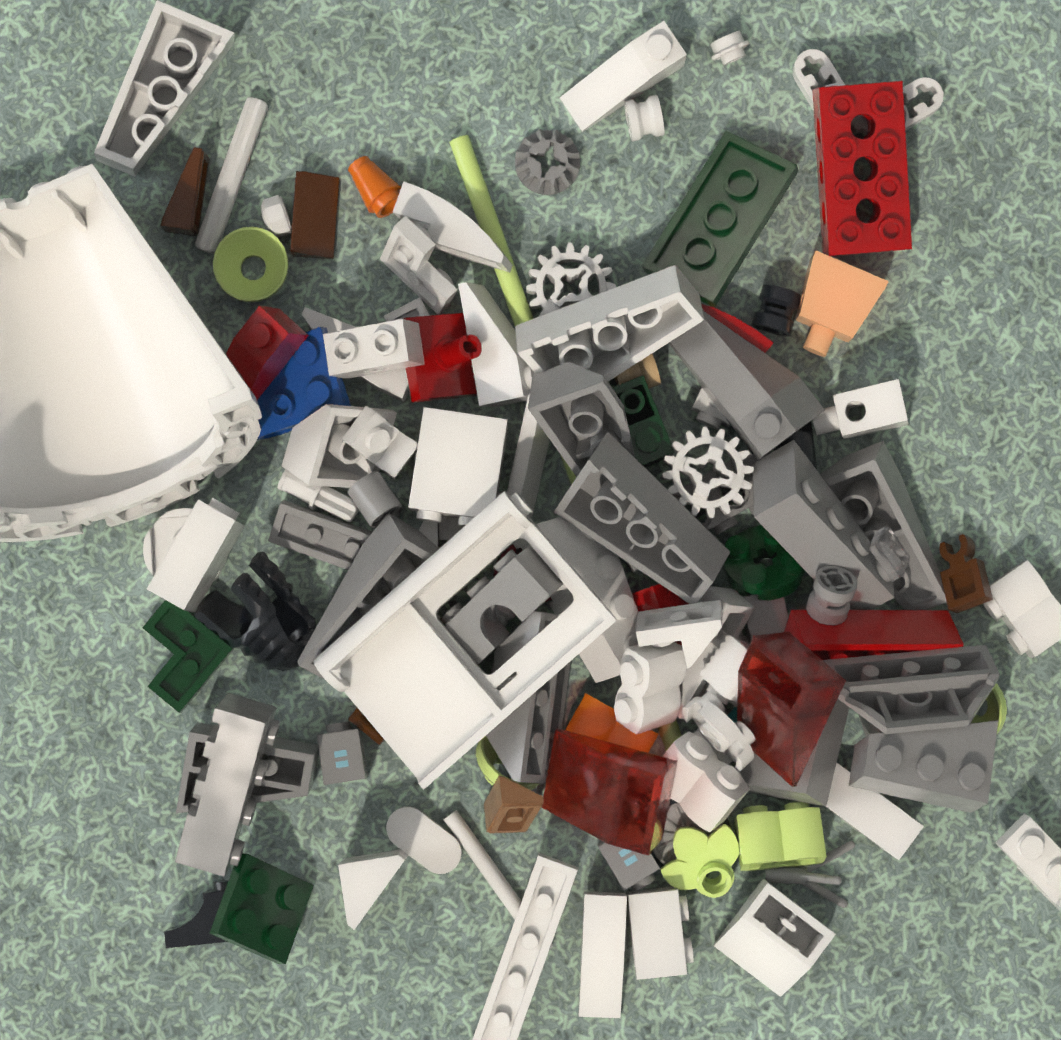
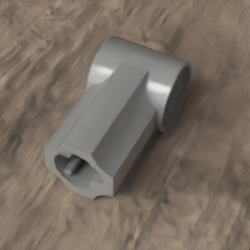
[348,471,403,528]

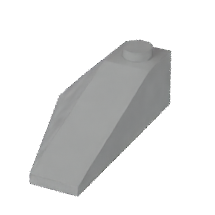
[669,310,825,461]
[528,362,635,477]
[297,513,439,679]

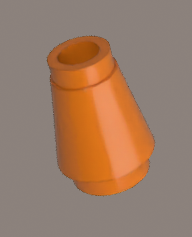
[348,156,401,218]

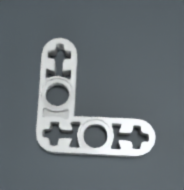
[793,49,944,137]

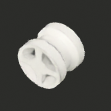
[624,95,665,142]

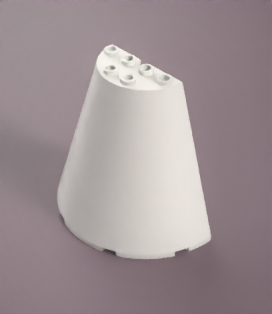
[0,164,262,542]

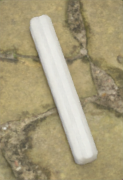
[195,97,268,254]

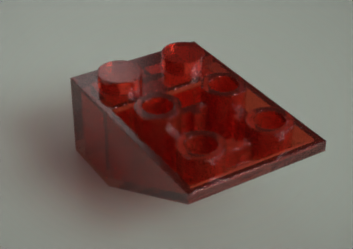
[737,632,846,787]
[541,728,678,856]

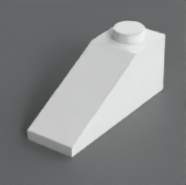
[560,21,687,132]
[458,282,536,407]

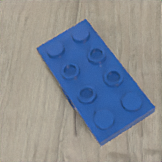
[257,327,351,440]

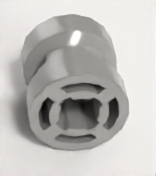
[806,566,858,625]

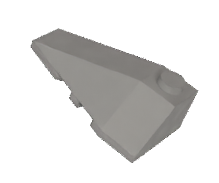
[820,441,947,610]

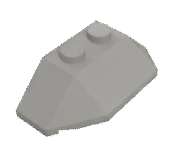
[486,611,571,784]
[823,645,1000,734]

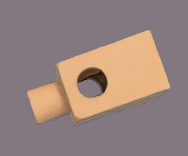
[796,251,888,357]

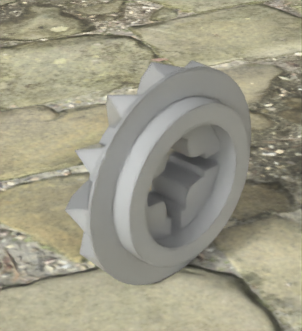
[515,129,580,195]

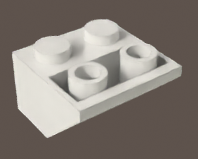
[713,879,836,997]

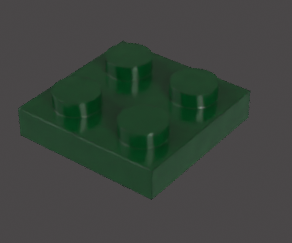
[209,854,314,964]

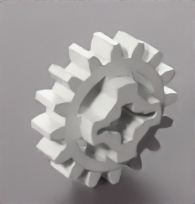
[526,242,616,317]
[662,427,754,519]

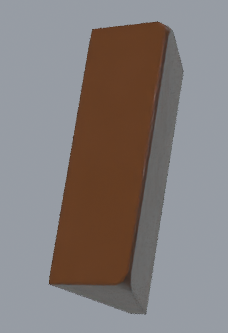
[290,171,340,259]

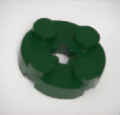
[724,525,805,601]

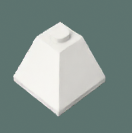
[282,404,397,488]

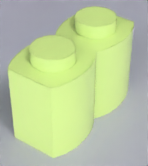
[734,802,827,871]

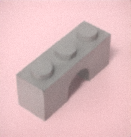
[440,545,563,665]

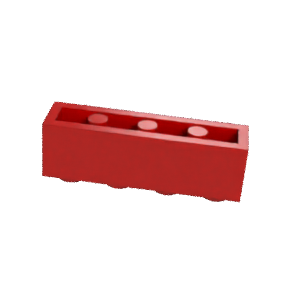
[781,610,964,676]

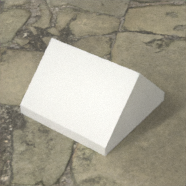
[338,849,408,930]

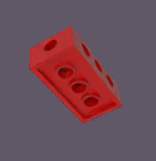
[812,81,912,256]

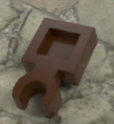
[939,534,993,614]

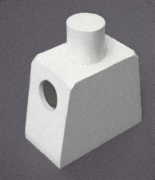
[813,379,909,439]

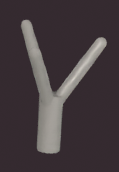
[765,841,855,908]

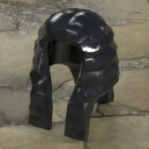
[194,552,317,671]

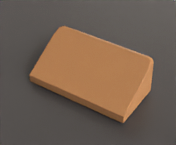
[484,776,544,833]

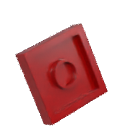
[403,313,482,402]

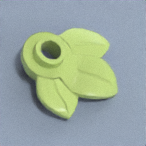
[660,824,740,898]

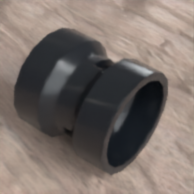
[751,284,802,337]

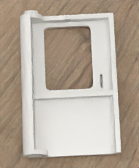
[313,491,617,790]

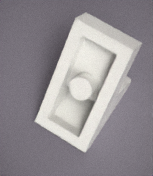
[342,406,418,480]
[636,600,723,669]

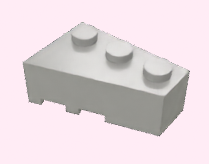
[849,720,998,813]

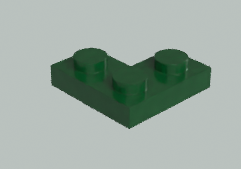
[142,600,234,713]

